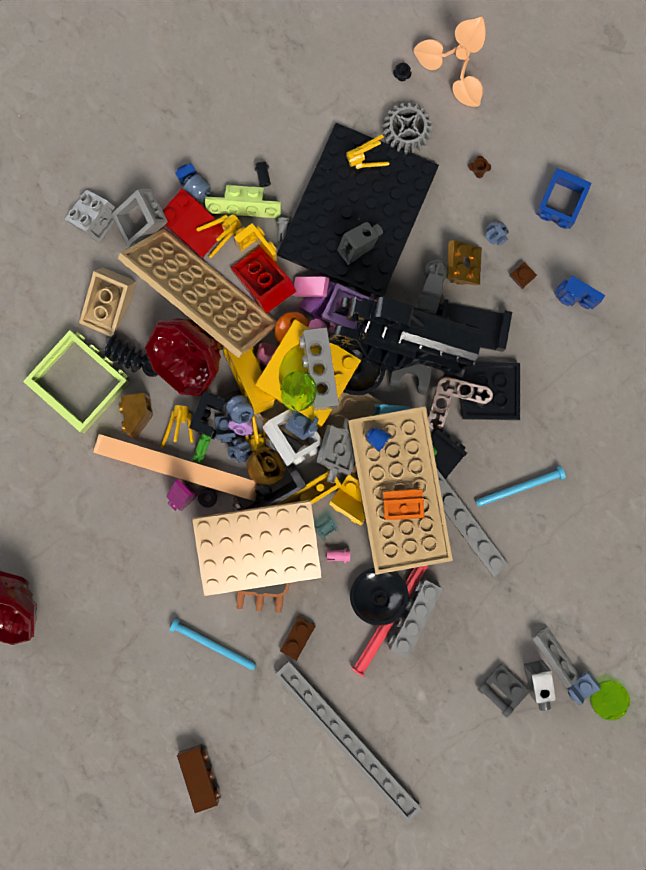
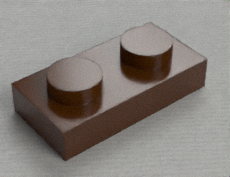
[280,617,316,661]

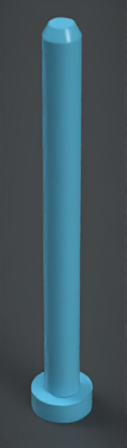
[476,466,566,506]
[169,618,256,670]

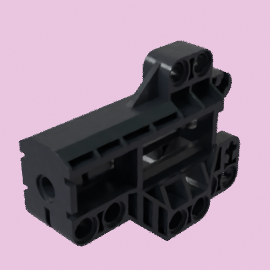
[328,294,482,373]

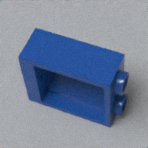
[536,168,592,229]

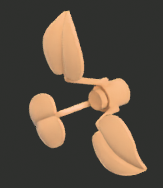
[414,16,486,107]

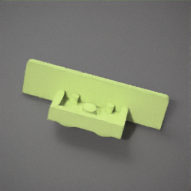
[205,185,281,218]

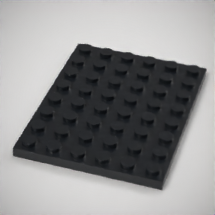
[277,123,439,297]

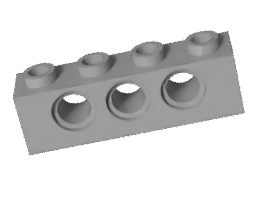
[299,327,339,411]

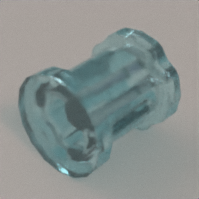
[314,516,339,541]

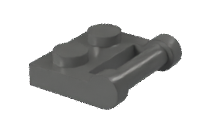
[477,664,530,717]

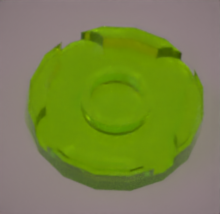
[280,371,317,411]
[590,680,630,721]

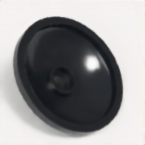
[339,346,386,396]
[350,568,409,626]

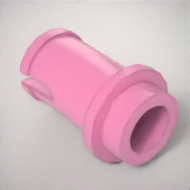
[327,548,350,563]

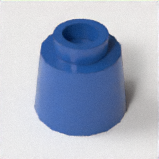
[366,427,392,452]

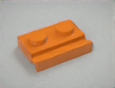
[383,489,425,520]

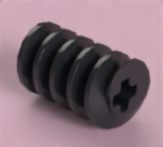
[105,334,148,373]

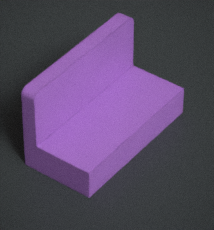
[299,281,336,321]

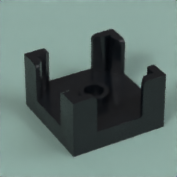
[189,392,226,440]

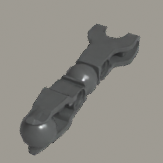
[390,259,448,395]

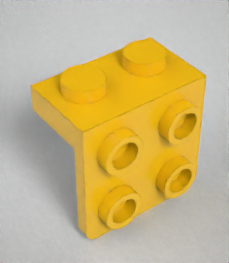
[234,223,277,262]

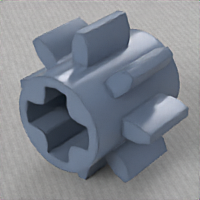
[485,222,509,245]
[227,438,251,463]

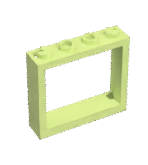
[23,330,130,433]

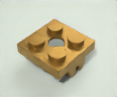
[447,240,482,285]

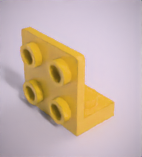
[329,472,366,525]

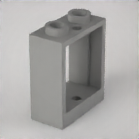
[112,189,168,247]

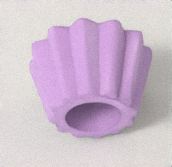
[228,418,253,436]

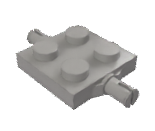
[317,418,355,483]

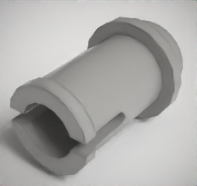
[276,217,291,242]

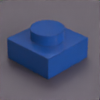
[175,163,197,185]

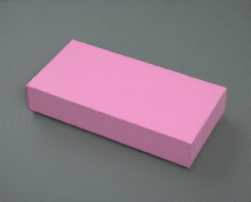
[293,277,329,297]

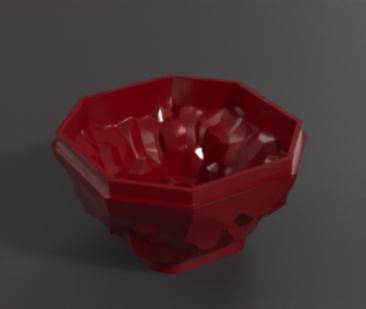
[145,318,222,396]
[0,571,37,645]

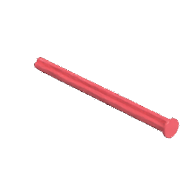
[351,565,429,677]

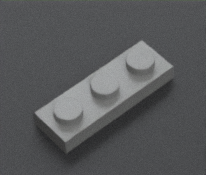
[533,627,580,688]

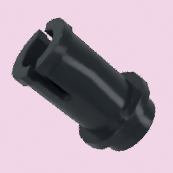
[254,162,271,187]

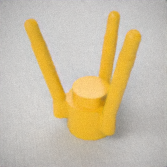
[346,135,389,169]
[197,214,242,258]
[160,405,193,448]
[244,416,267,451]

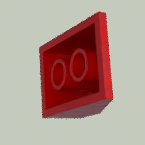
[162,189,224,259]
[230,246,296,314]

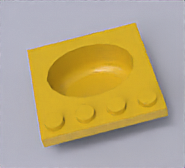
[255,319,361,427]

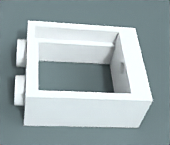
[263,408,323,466]

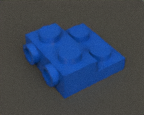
[554,276,605,309]

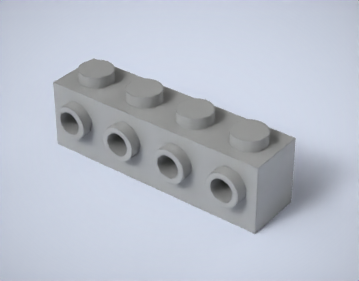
[388,579,443,660]

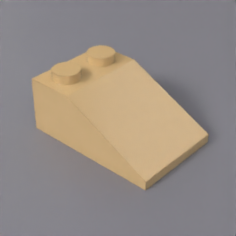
[79,267,137,337]

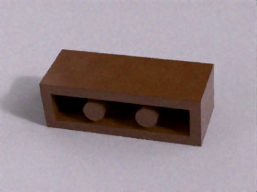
[177,744,221,813]

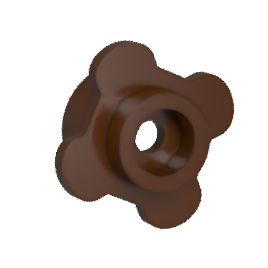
[469,156,491,178]

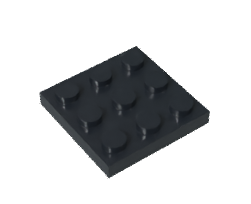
[462,362,520,421]

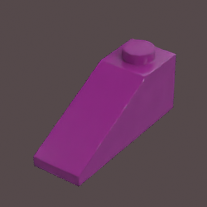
[166,479,198,511]

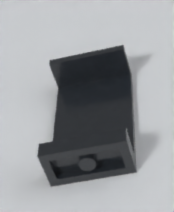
[437,299,513,352]
[431,429,467,479]
[232,464,307,511]

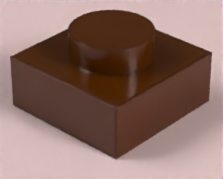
[510,262,537,289]

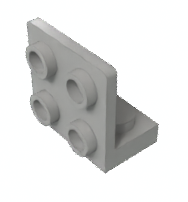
[65,190,116,243]

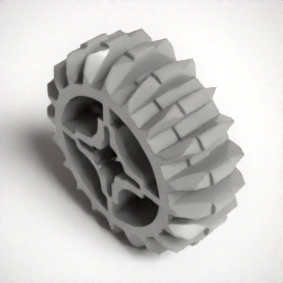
[382,102,433,153]

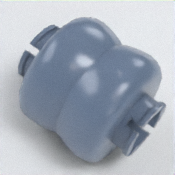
[183,174,211,202]
[226,395,254,424]

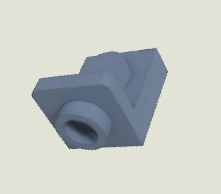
[284,410,319,440]
[215,416,237,443]
[568,671,601,705]

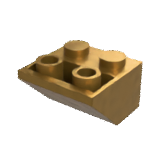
[119,392,153,438]

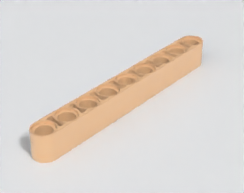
[93,434,257,502]

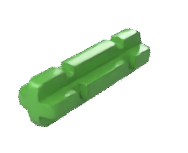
[192,431,214,464]

